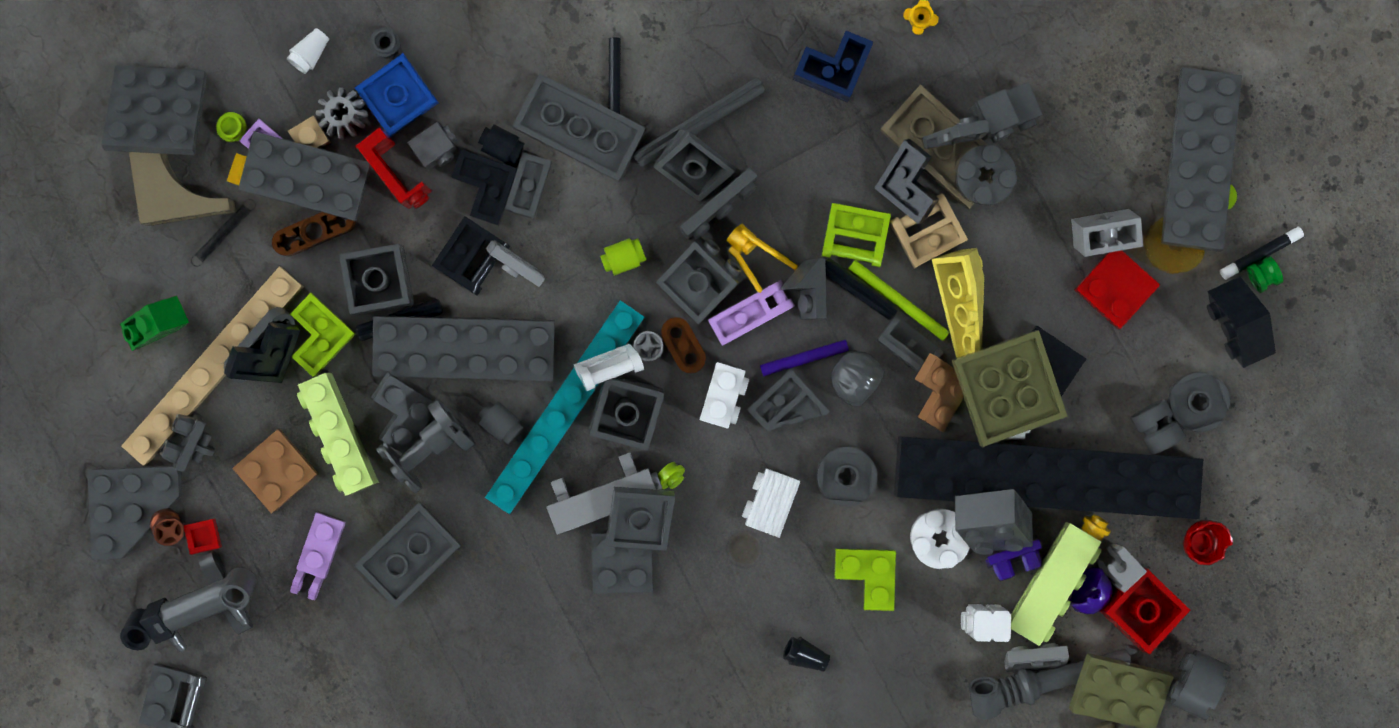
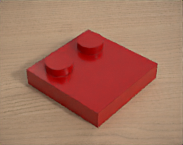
[1074,250,1160,330]

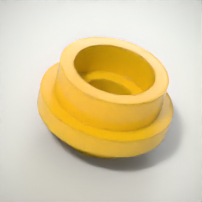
[1081,514,1111,541]

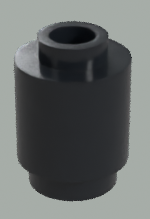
[478,124,525,164]

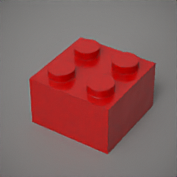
[1100,567,1191,654]

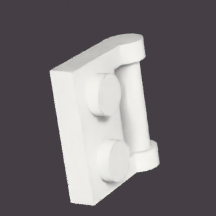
[574,344,644,391]

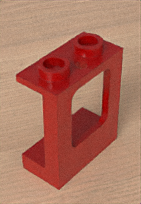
[356,127,432,209]

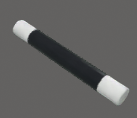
[1220,226,1304,280]

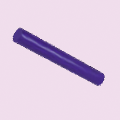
[760,339,849,376]

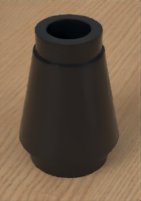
[783,637,830,672]

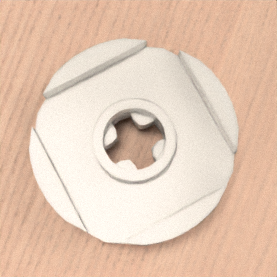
[910,508,970,569]

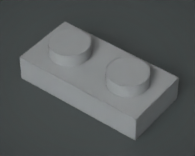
[1004,643,1069,672]

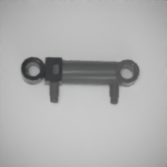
[120,568,256,652]

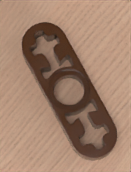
[272,212,356,257]

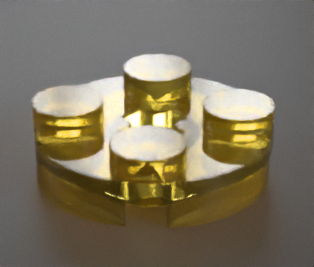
[1143,217,1205,274]

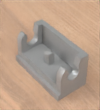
[1097,543,1147,592]

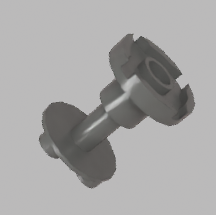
[376,398,476,494]

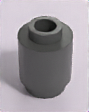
[478,401,523,445]

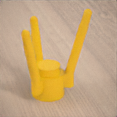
[727,224,798,293]

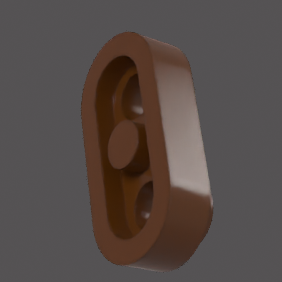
[661,317,706,374]

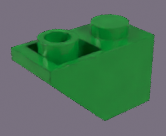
[120,296,189,351]

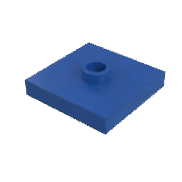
[355,53,439,137]

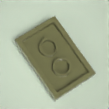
[1069,653,1174,728]

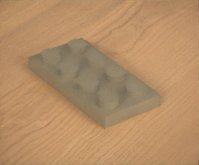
[880,84,993,210]

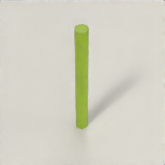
[848,260,950,341]

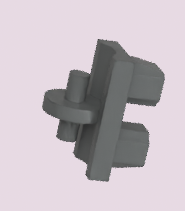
[160,413,215,473]

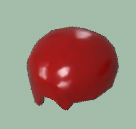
[1183,519,1233,566]

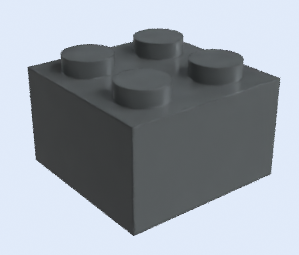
[339,244,414,315]
[589,376,665,451]
[955,489,1033,555]

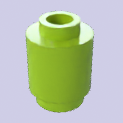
[600,238,646,276]

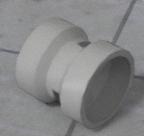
[633,331,664,362]

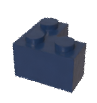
[793,30,873,103]

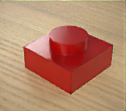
[183,518,222,555]

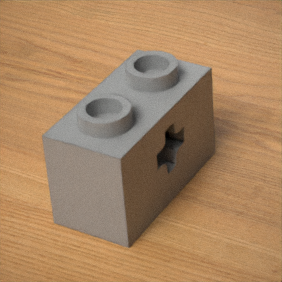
[1071,209,1143,257]

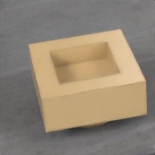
[288,116,331,149]

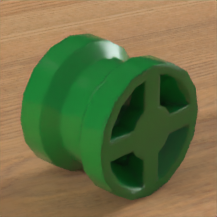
[1247,256,1283,293]

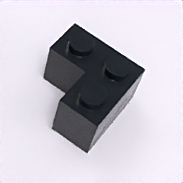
[1207,276,1276,368]

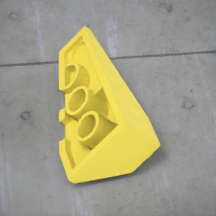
[932,248,984,358]

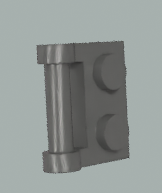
[139,663,207,728]

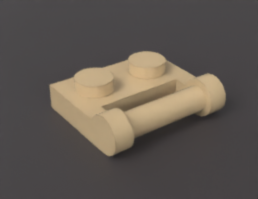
[889,193,968,268]

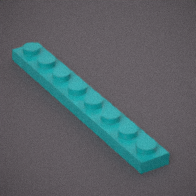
[485,300,645,514]

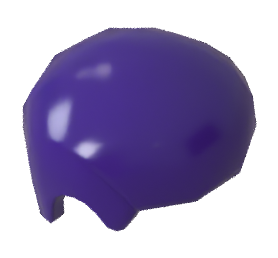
[1069,567,1113,614]

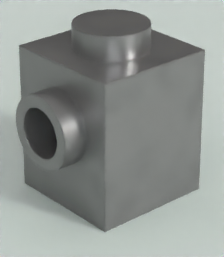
[407,122,457,170]

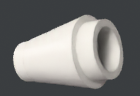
[287,28,329,74]

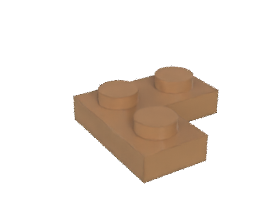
[915,353,964,432]

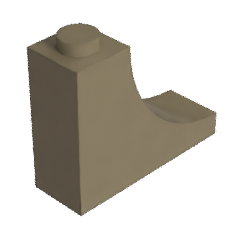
[129,152,236,226]

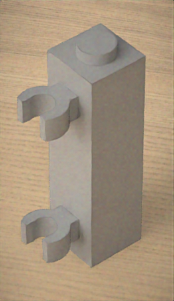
[546,452,662,535]

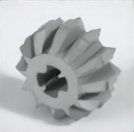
[316,88,368,140]

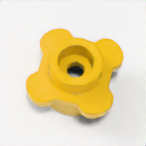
[903,0,939,35]

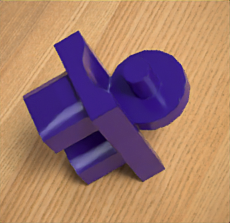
[985,539,1042,582]

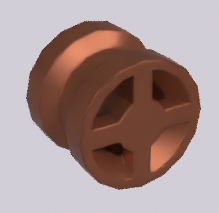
[150,509,184,546]

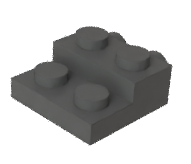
[656,237,744,324]

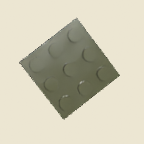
[951,330,1068,447]

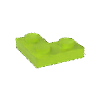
[290,292,356,377]
[834,548,896,611]

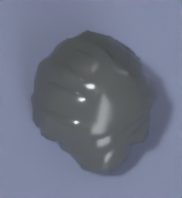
[831,350,885,407]

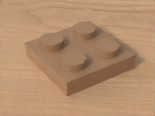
[232,429,319,514]

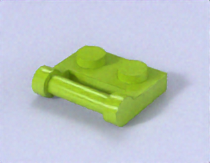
[821,203,891,268]

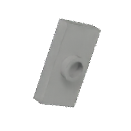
[486,240,545,287]

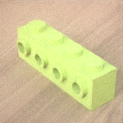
[297,373,379,496]
[1011,522,1101,646]

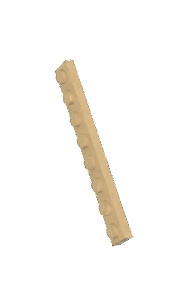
[121,266,304,466]

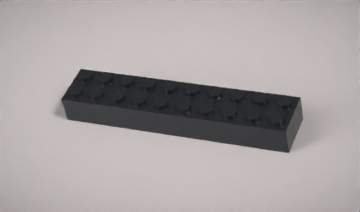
[894,436,1204,519]

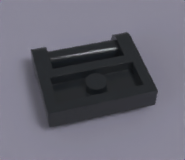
[432,216,510,296]

